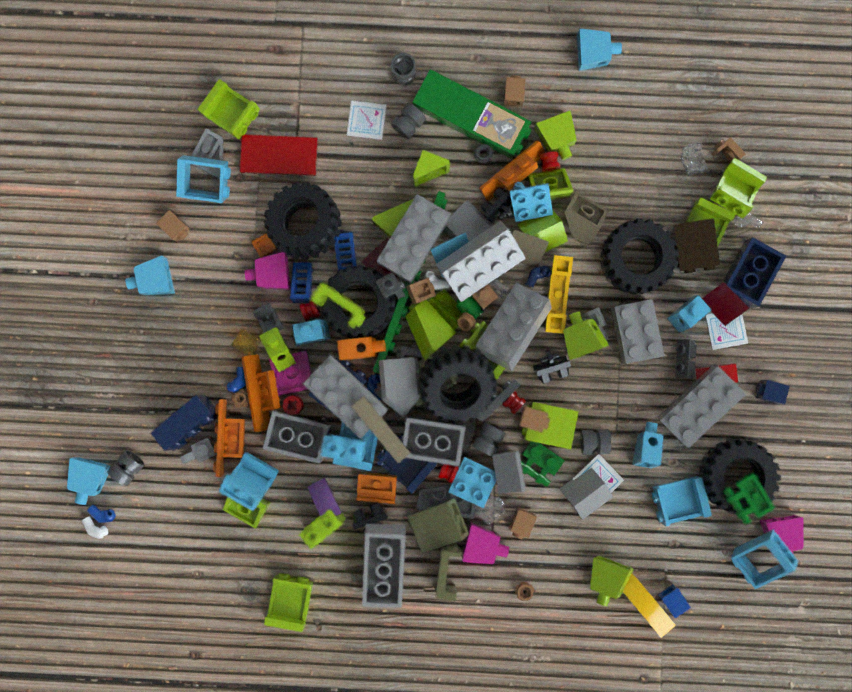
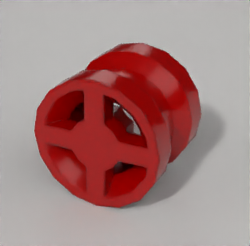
[539,152,560,172]
[299,300,321,322]
[502,391,526,415]
[283,396,304,415]
[438,464,459,483]

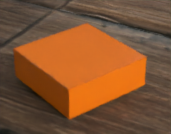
[251,233,278,258]

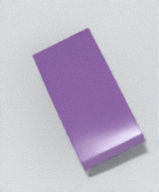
[308,478,342,516]

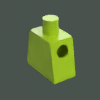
[534,111,577,160]
[563,311,609,360]
[259,327,296,372]
[590,556,634,606]

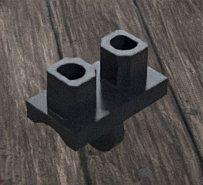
[481,187,513,224]
[533,350,571,384]
[352,503,388,534]

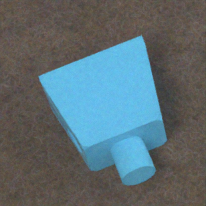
[577,29,622,71]
[125,256,175,295]
[667,295,711,333]
[292,319,331,346]
[632,422,663,469]
[67,457,111,505]

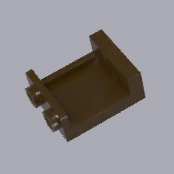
[673,218,720,274]

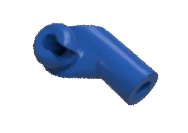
[227,367,246,393]
[87,504,116,523]

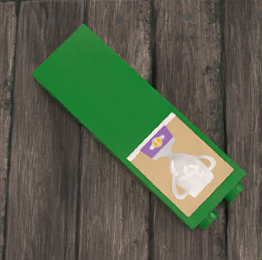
[412,69,532,159]

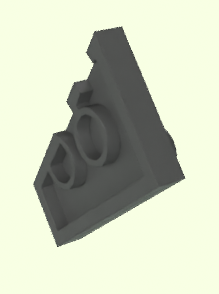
[416,484,476,519]

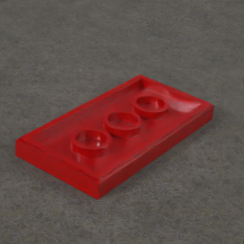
[240,134,318,176]

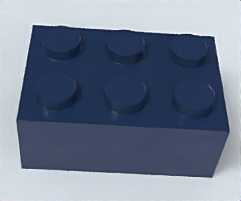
[723,237,787,309]
[150,395,217,451]

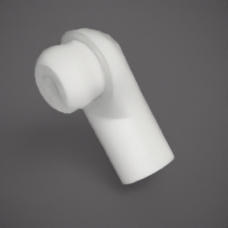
[424,271,451,290]
[81,516,108,539]

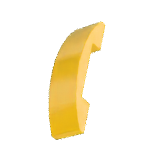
[545,255,573,334]
[623,573,676,638]

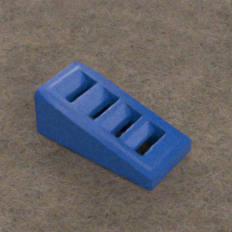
[334,232,357,270]
[290,262,313,303]

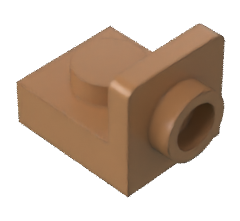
[711,137,746,161]
[406,278,436,305]

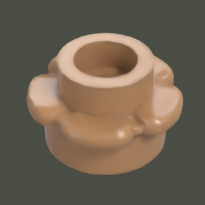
[457,313,476,331]
[232,389,249,408]
[515,582,534,601]

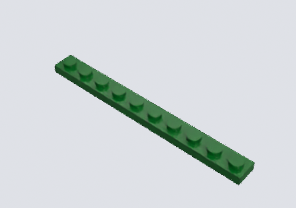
[373,191,448,374]

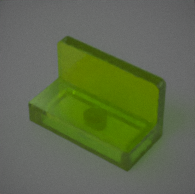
[429,289,462,330]

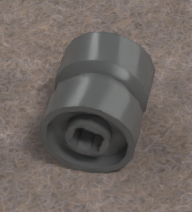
[391,53,416,86]
[390,103,426,140]
[472,422,506,456]
[580,429,611,455]
[107,450,145,486]

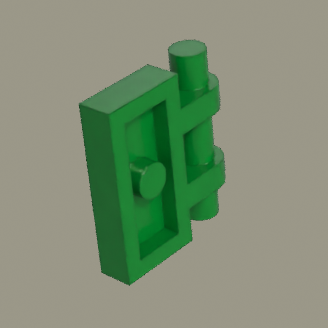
[520,441,565,487]
[723,473,775,525]

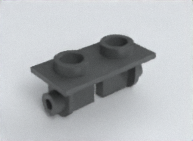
[675,339,697,379]

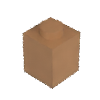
[504,75,526,107]
[156,210,190,242]
[471,284,498,310]
[518,407,550,432]
[509,507,537,540]

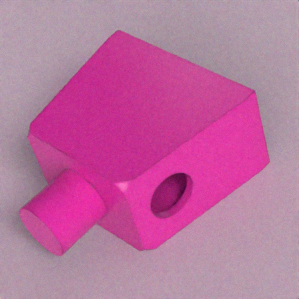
[245,252,291,290]
[760,515,804,553]
[462,522,509,564]

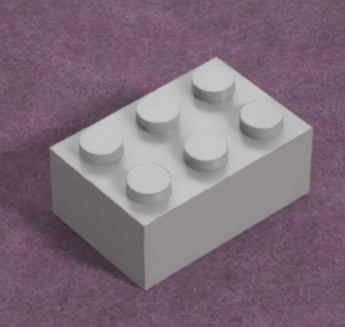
[610,299,664,364]
[263,411,331,464]
[403,416,466,466]

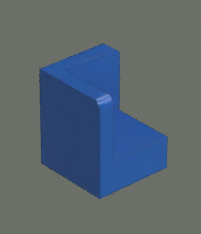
[658,584,691,618]

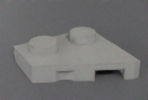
[191,128,224,180]

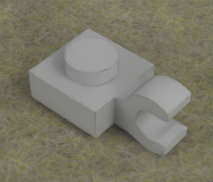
[581,308,608,340]
[180,437,217,464]

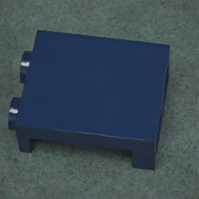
[377,433,437,494]

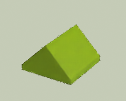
[413,150,450,187]
[528,168,573,200]
[517,209,568,253]
[223,497,271,529]

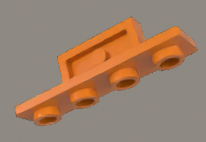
[480,140,545,201]
[242,354,280,432]
[213,399,245,477]

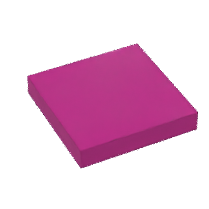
[269,351,312,396]

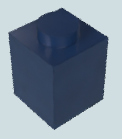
[755,380,790,405]

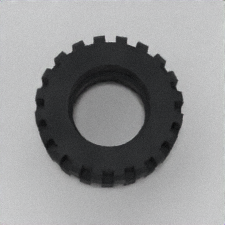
[264,182,342,260]
[600,218,679,295]
[321,265,396,339]
[419,345,497,423]
[699,439,781,514]

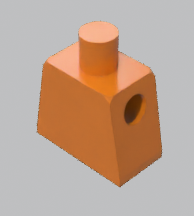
[337,337,386,360]

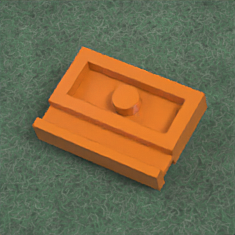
[356,472,397,504]

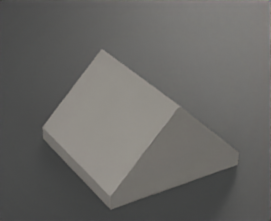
[492,450,526,494]
[559,468,613,520]

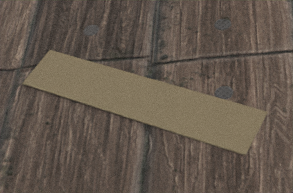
[351,396,410,463]

